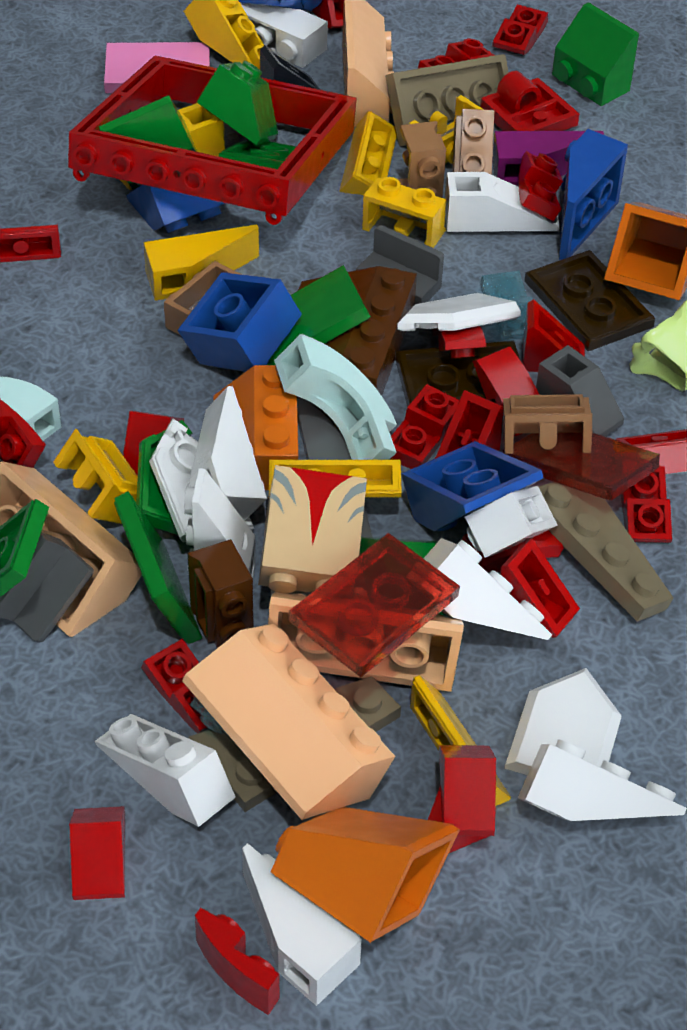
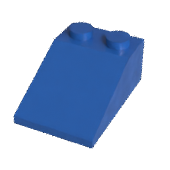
[559,129,628,260]
[401,441,543,531]

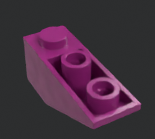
[492,131,604,186]

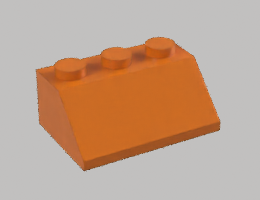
[213,365,298,490]

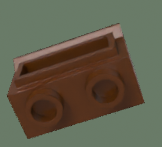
[188,539,253,648]

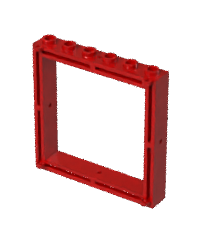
[68,55,357,225]

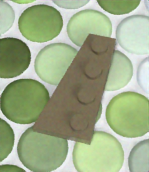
[385,54,509,147]
[538,472,674,622]
[189,676,401,812]

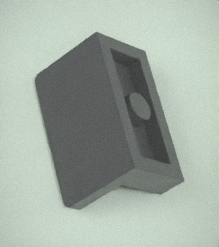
[356,225,444,304]
[0,532,94,642]

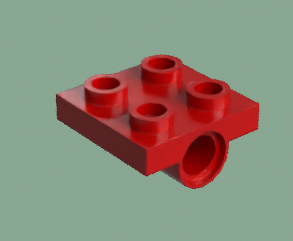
[480,71,580,131]

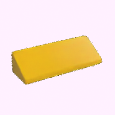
[339,111,397,195]
[269,460,402,497]
[410,675,511,806]

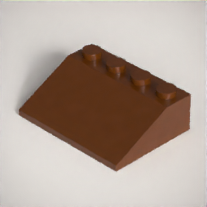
[297,266,417,399]

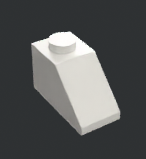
[465,486,558,558]

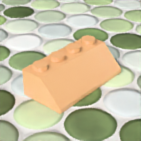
[342,0,394,127]
[0,461,142,637]
[268,592,464,692]
[182,624,396,820]

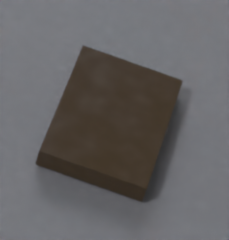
[524,250,655,352]
[395,341,521,407]

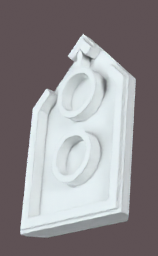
[397,293,521,331]
[149,419,254,542]
[505,668,621,775]

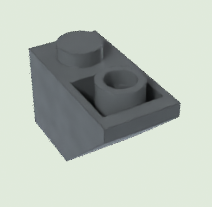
[536,345,624,444]

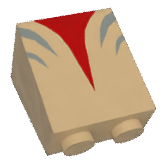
[258,465,367,600]

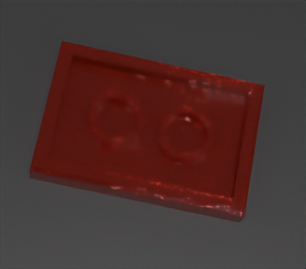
[503,433,660,501]
[289,533,460,678]

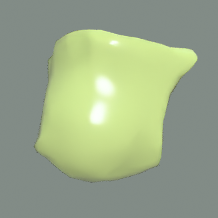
[629,300,687,392]

